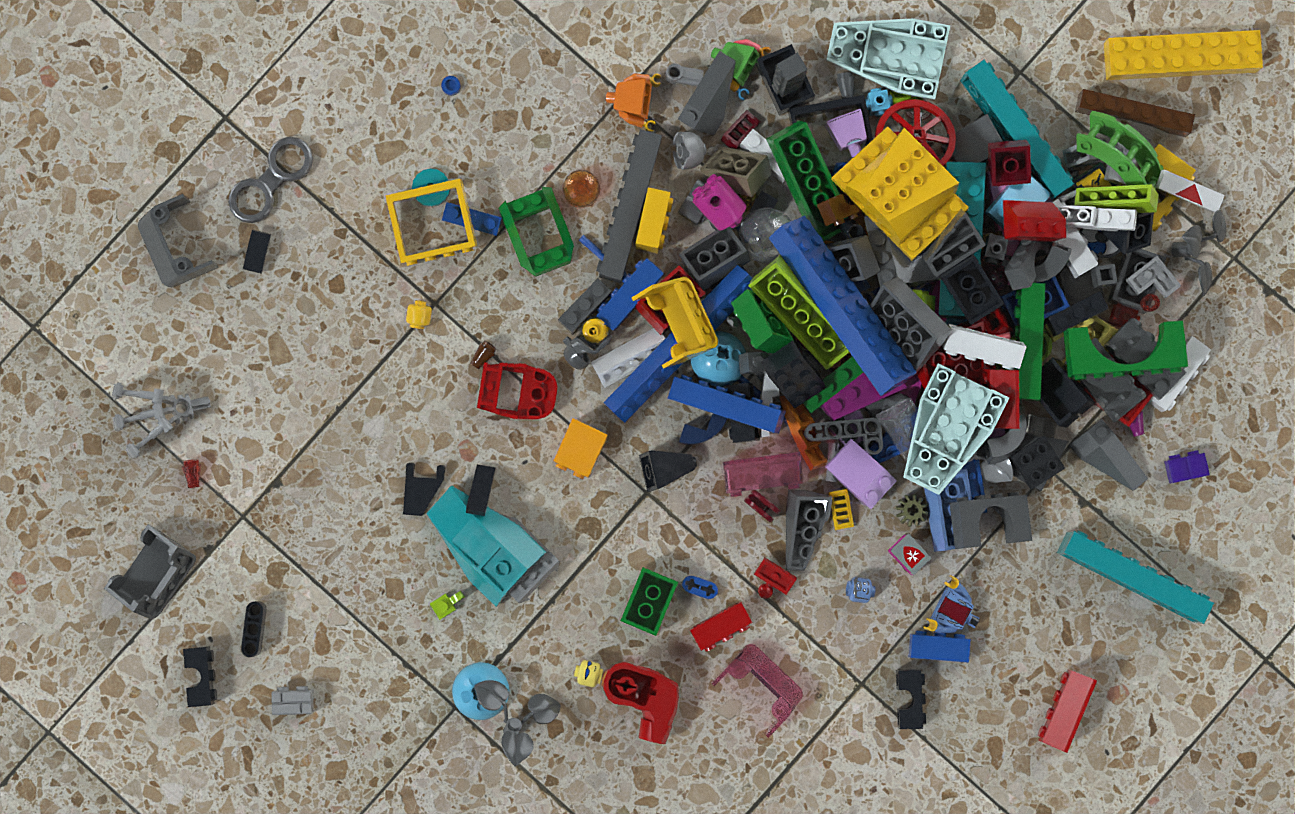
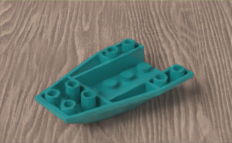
[426,486,546,607]

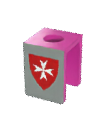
[888,534,931,575]

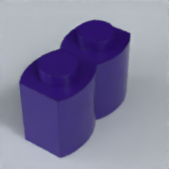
[1164,450,1210,484]

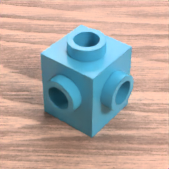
[865,88,893,117]

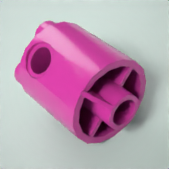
[692,174,746,231]

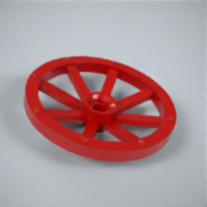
[875,99,956,167]

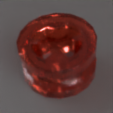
[1140,294,1160,312]

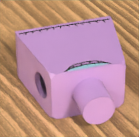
[825,109,867,158]

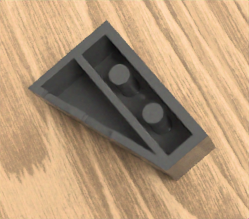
[922,209,986,277]

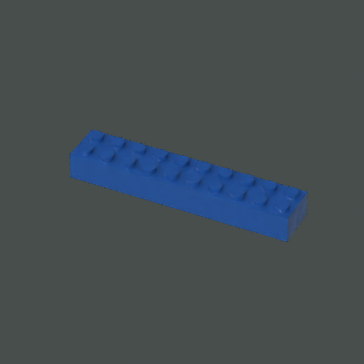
[769,216,917,396]

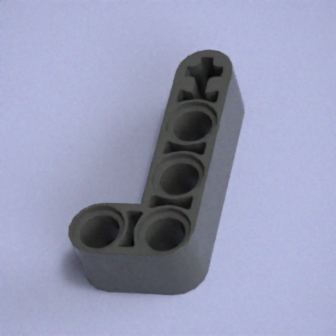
[804,418,883,455]

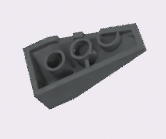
[678,51,736,135]
[1069,419,1148,491]
[786,490,833,570]

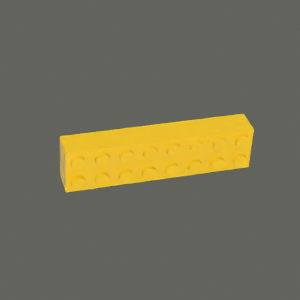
[1104,30,1263,80]

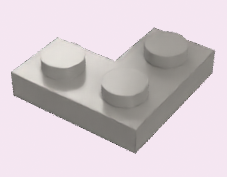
[1126,256,1181,298]

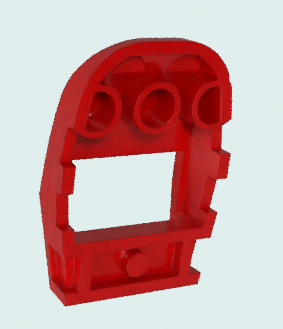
[477,363,557,419]

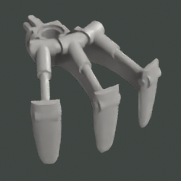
[112,382,211,459]

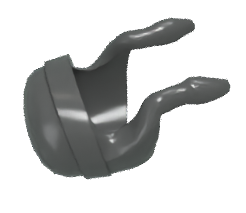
[563,334,612,370]

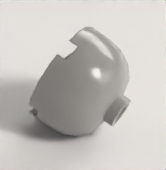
[673,132,707,170]

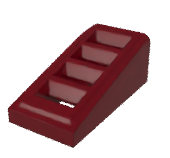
[721,110,761,149]

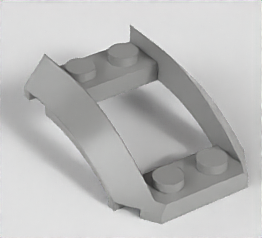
[501,514,560,603]

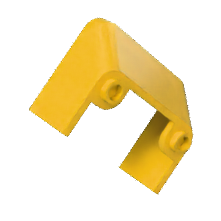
[632,277,718,369]

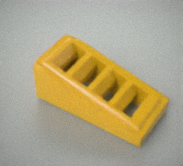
[828,489,854,530]

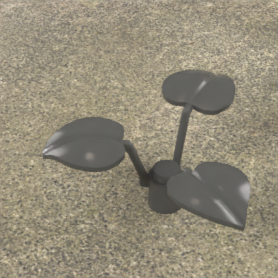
[1171,210,1227,296]
[474,680,561,767]

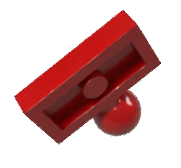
[754,557,797,599]

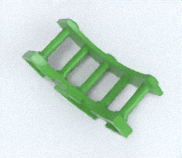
[1076,111,1164,190]

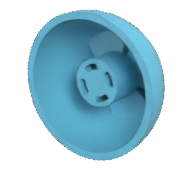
[691,331,746,387]
[452,662,509,720]

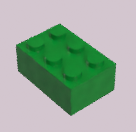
[731,289,794,354]
[620,567,678,636]

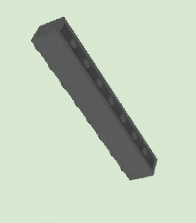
[596,129,662,283]

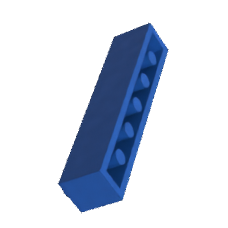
[667,374,786,434]

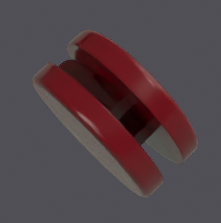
[744,489,781,523]

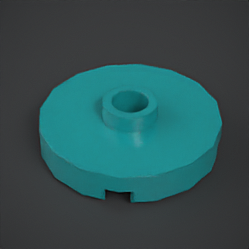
[412,168,450,207]

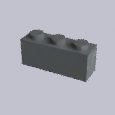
[558,278,612,335]

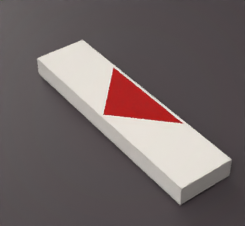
[1155,170,1225,213]

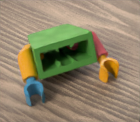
[711,39,771,100]

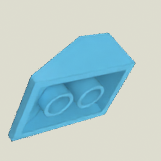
[984,176,1051,230]

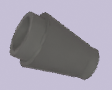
[836,72,855,99]

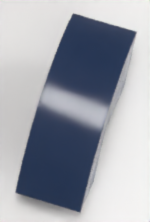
[679,413,727,445]

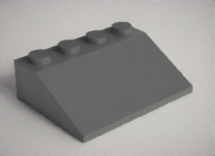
[864,216,940,288]
[870,276,952,372]

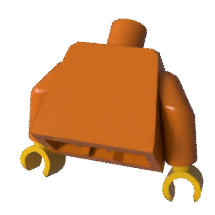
[606,73,661,132]

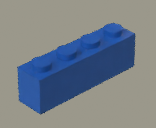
[596,258,665,331]

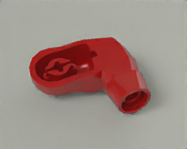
[602,662,679,744]

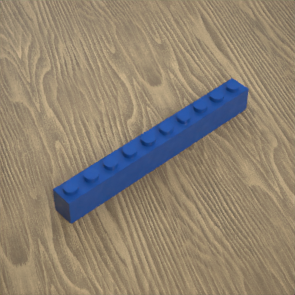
[603,265,753,423]

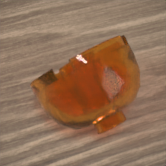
[563,170,600,208]

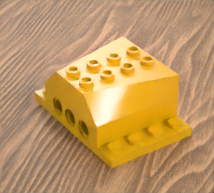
[831,127,969,261]

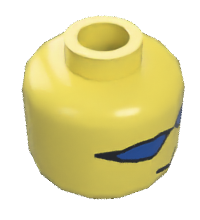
[574,660,603,687]

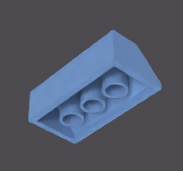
[924,469,972,552]

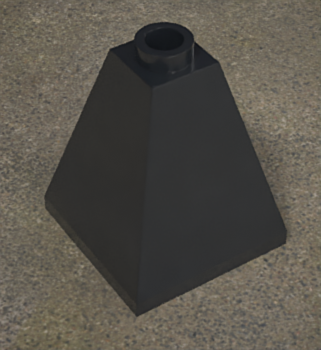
[1100,212,1154,254]
[639,450,697,492]

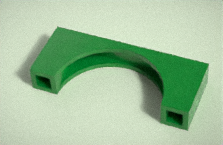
[1063,321,1188,380]

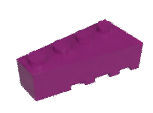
[821,372,907,421]

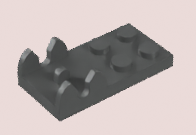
[1104,318,1187,400]
[1065,338,1146,422]

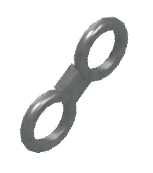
[228,137,313,223]

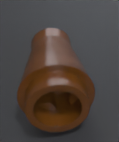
[470,340,497,369]

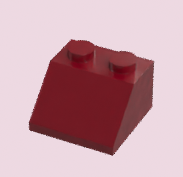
[988,140,1031,186]

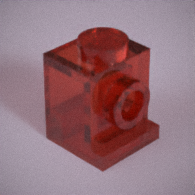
[1108,303,1140,327]

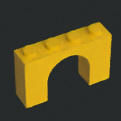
[1152,144,1196,232]

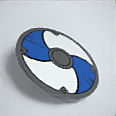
[1079,228,1120,258]

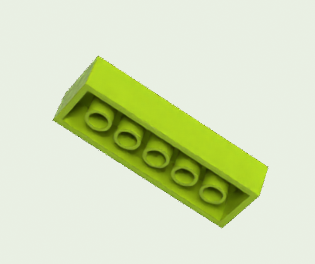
[748,255,849,370]

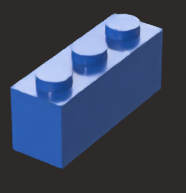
[908,631,971,663]

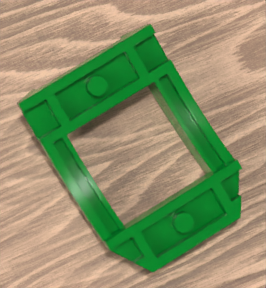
[499,186,574,277]

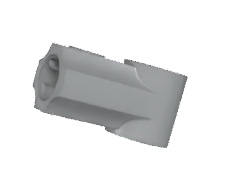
[665,63,704,87]

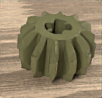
[895,494,928,527]

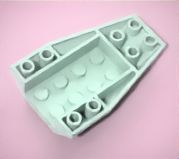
[826,18,951,100]
[903,363,1009,495]

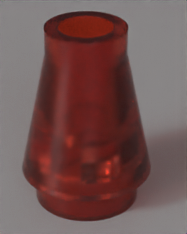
[182,459,201,488]

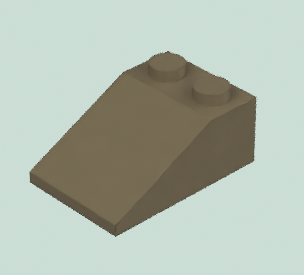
[700,146,772,197]

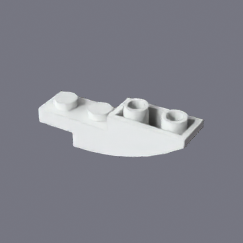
[1057,205,1137,231]

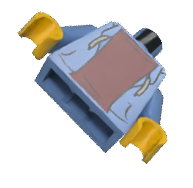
[923,575,980,634]

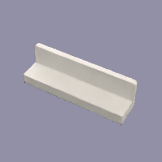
[591,328,665,388]

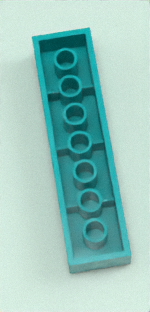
[960,59,1074,200]
[939,162,986,319]
[1057,530,1214,624]

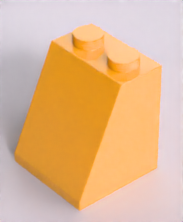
[553,418,608,480]

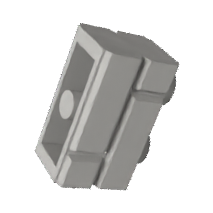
[272,686,314,715]

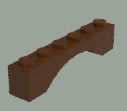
[1075,89,1195,137]

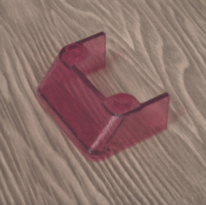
[721,452,803,497]
[711,644,803,738]

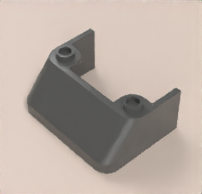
[138,194,219,288]

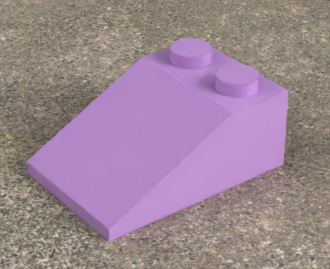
[825,439,897,509]

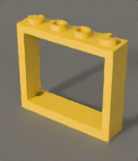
[385,178,477,266]

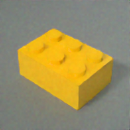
[636,187,673,254]

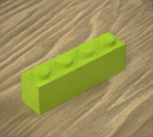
[1074,184,1159,213]

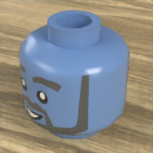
[846,577,875,603]

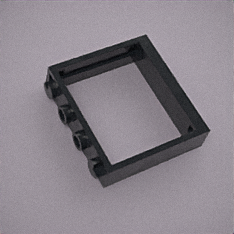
[788,95,873,176]

